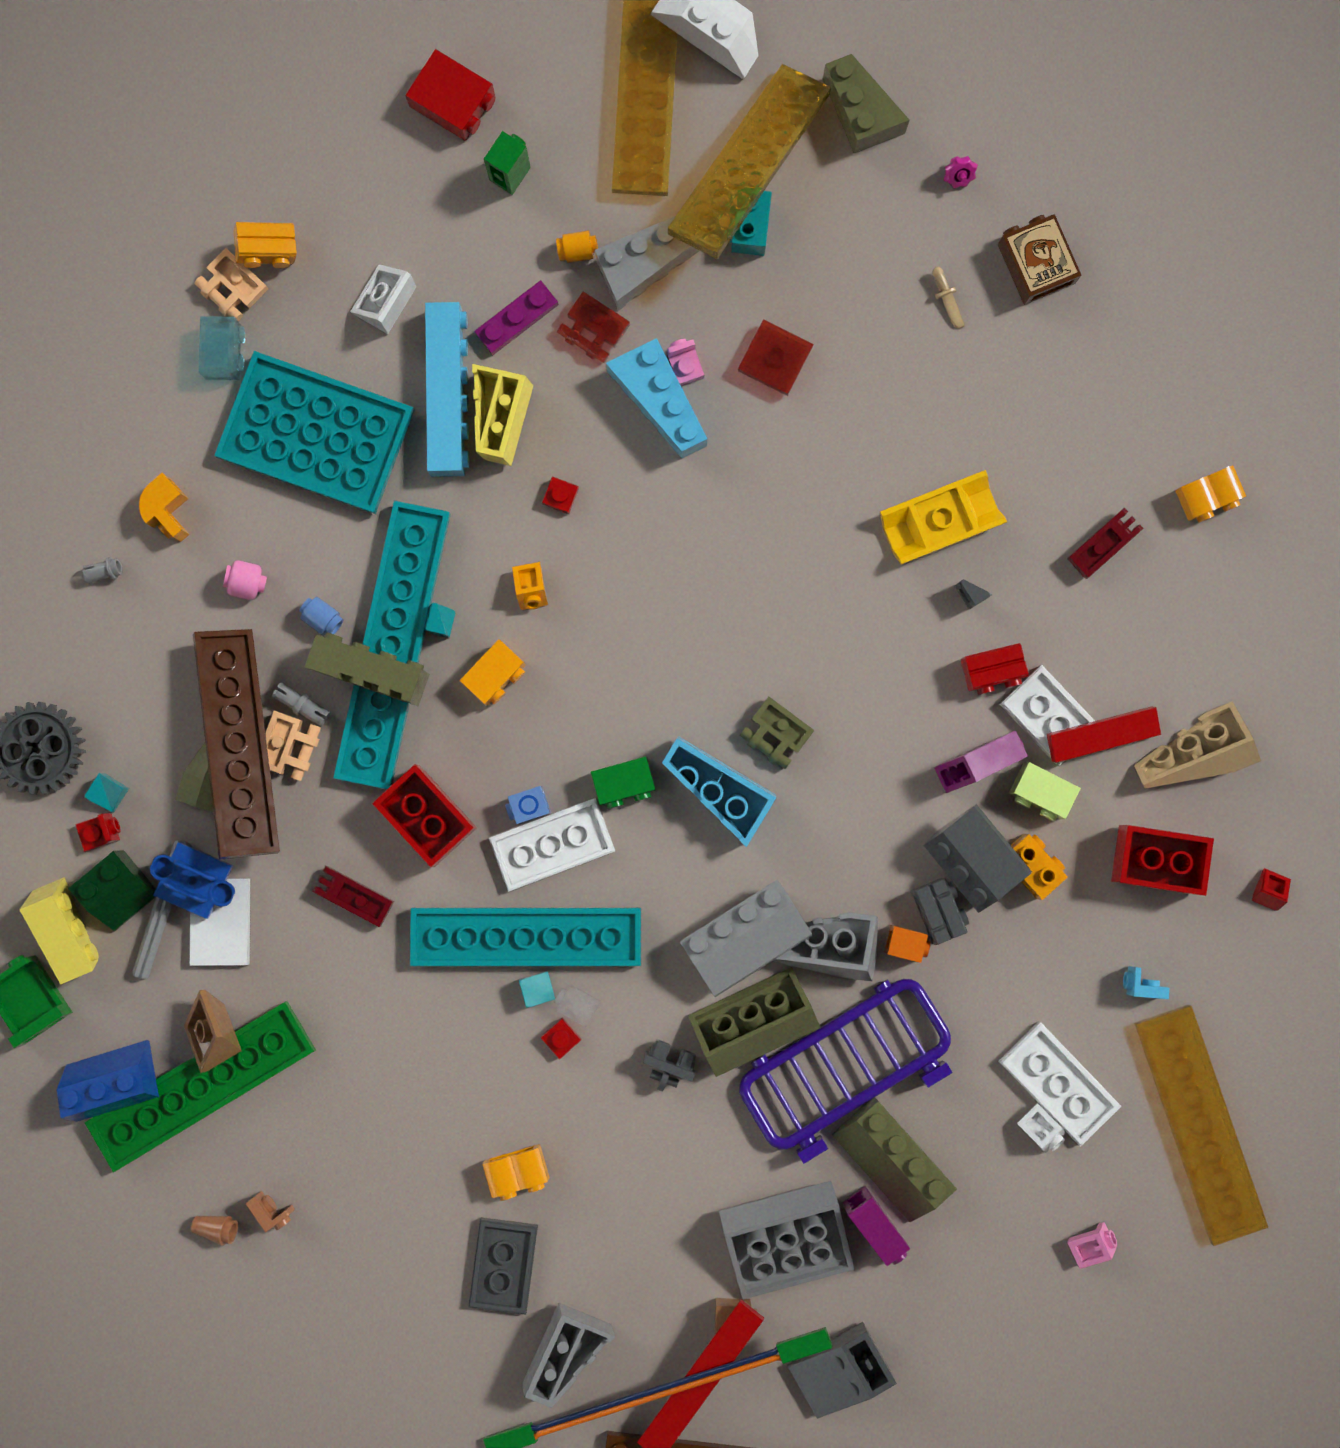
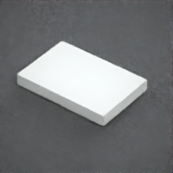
[999,665,1095,766]
[190,878,250,966]

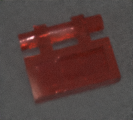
[557,291,630,363]

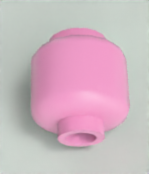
[223,560,267,600]

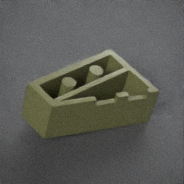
[822,54,910,154]

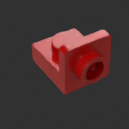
[75,813,121,852]

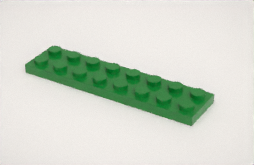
[84,1001,316,1173]

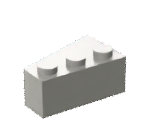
[522,1303,615,1408]

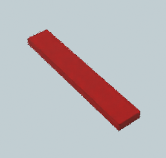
[637,1299,764,1448]

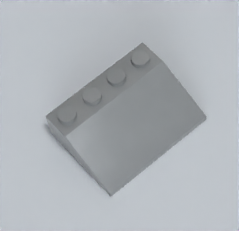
[719,1181,854,1300]

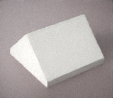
[350,265,416,334]

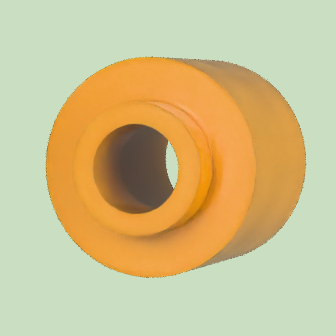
[556,230,598,263]

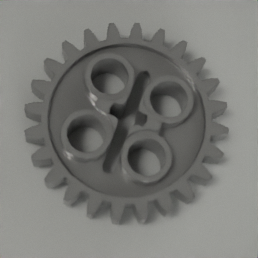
[0,702,86,795]

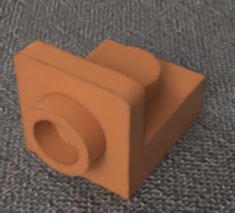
[245,1191,295,1232]

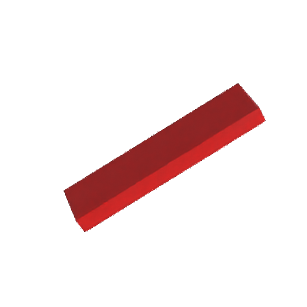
[1047,706,1161,763]

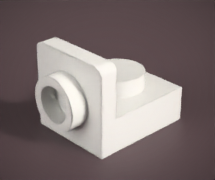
[1017,1103,1066,1153]

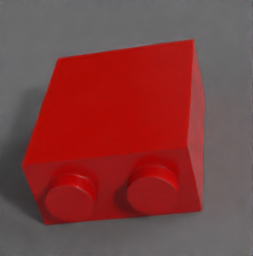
[405,49,496,141]

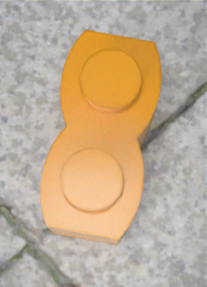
[1175,465,1246,523]
[482,1144,550,1201]

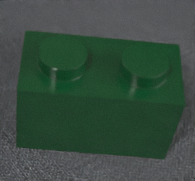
[68,850,156,931]

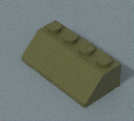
[688,967,821,1077]
[832,1097,957,1222]

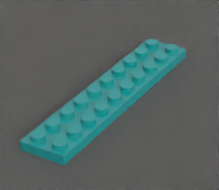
[333,500,451,789]

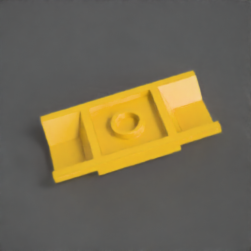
[880,470,1007,565]

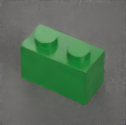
[484,131,531,195]
[591,756,655,809]

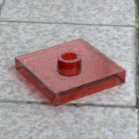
[738,319,814,396]

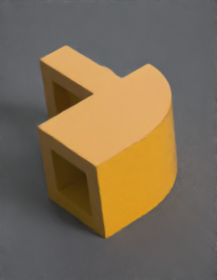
[139,472,190,542]

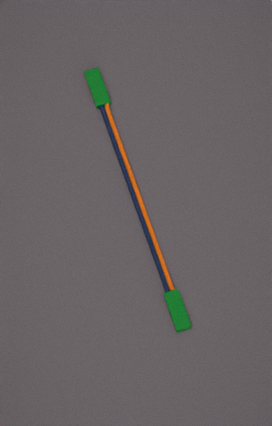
[483,1327,833,1448]

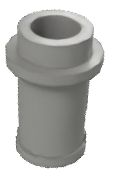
[82,557,123,584]

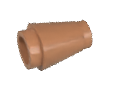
[191,1216,238,1246]

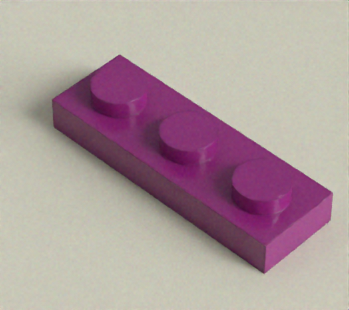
[474,280,559,356]

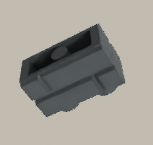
[911,878,969,945]

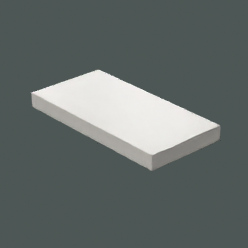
[488,798,616,892]
[998,1022,1122,1147]

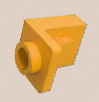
[512,562,548,610]

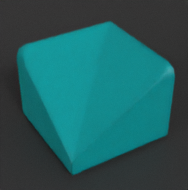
[425,603,456,638]
[84,773,130,813]

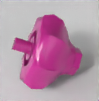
[944,156,978,189]

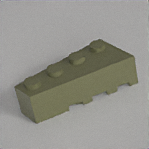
[305,632,430,706]

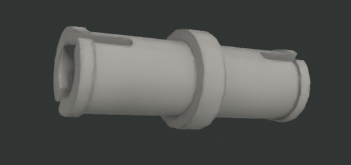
[272,682,331,727]

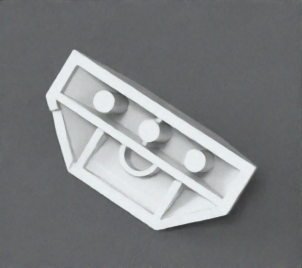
[651,0,759,80]

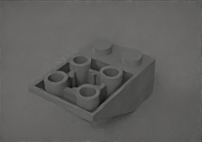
[788,1322,897,1419]

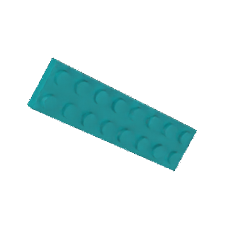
[410,908,641,966]

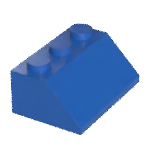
[56,1040,159,1122]

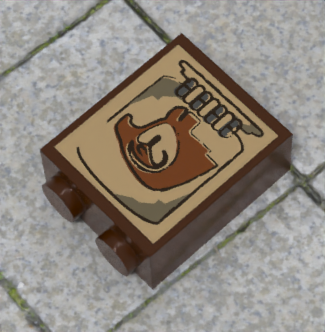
[998,214,1082,305]

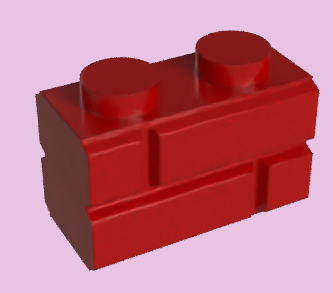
[961,643,1029,695]

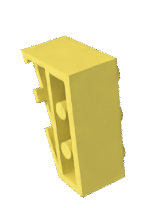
[472,364,534,466]
[19,877,99,985]

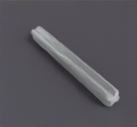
[132,840,191,979]

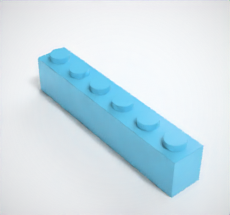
[425,302,470,477]

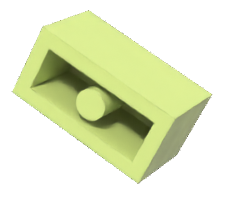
[1008,762,1081,822]

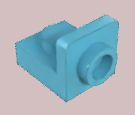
[1123,966,1170,999]

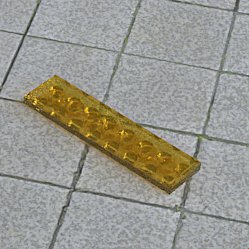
[612,0,677,196]
[668,64,831,259]
[1135,1005,1269,1246]

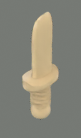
[932,267,965,329]

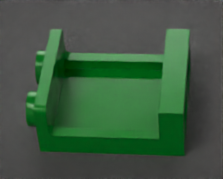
[0,955,73,1048]

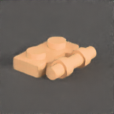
[195,248,269,322]
[265,711,321,781]

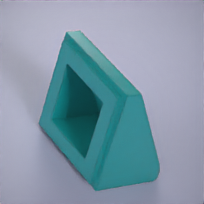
[519,971,555,1008]

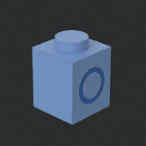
[505,786,551,824]

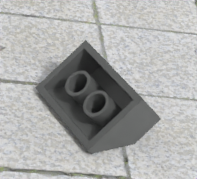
[923,804,1032,913]

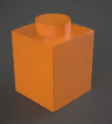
[884,925,931,963]

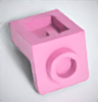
[667,339,705,386]
[1067,1222,1117,1269]

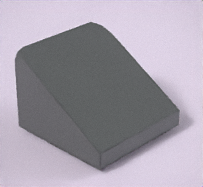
[955,579,992,609]

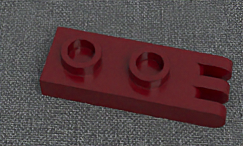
[1067,507,1144,579]
[312,865,395,927]

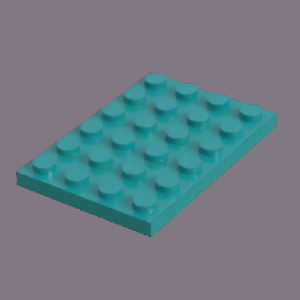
[214,351,414,515]

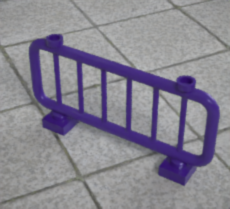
[739,979,953,1164]

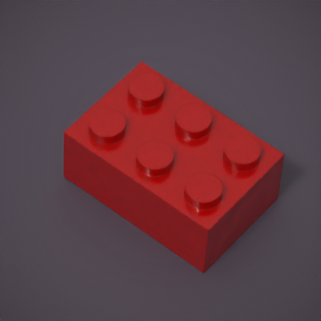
[372,764,477,867]
[1111,825,1214,896]

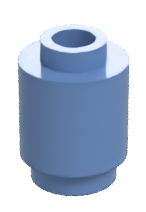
[299,597,344,635]

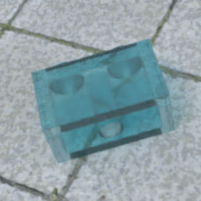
[199,316,245,380]

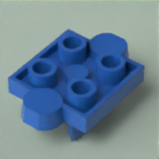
[150,842,235,919]

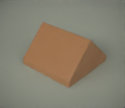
[184,990,242,1073]

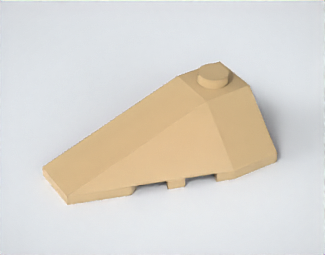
[1134,701,1261,789]

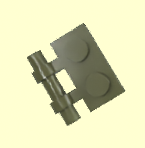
[739,696,814,769]

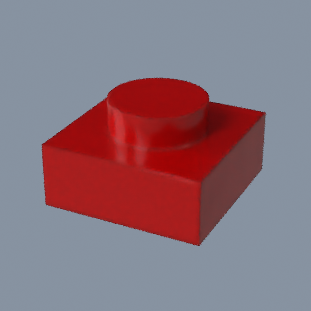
[542,476,579,514]
[541,1018,581,1060]

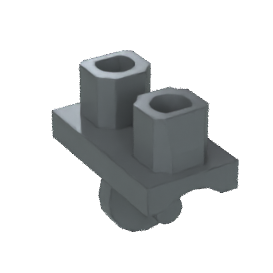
[643,1039,696,1092]

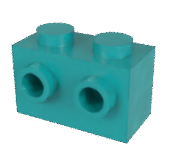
[727,188,772,256]

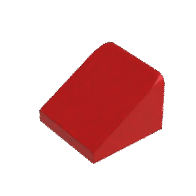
[1252,868,1291,911]

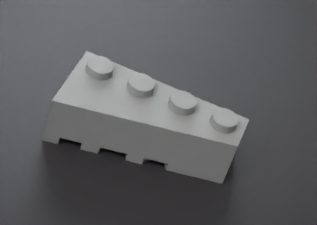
[595,207,710,311]

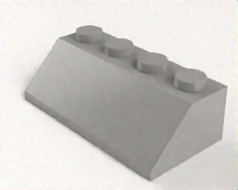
[680,879,812,997]

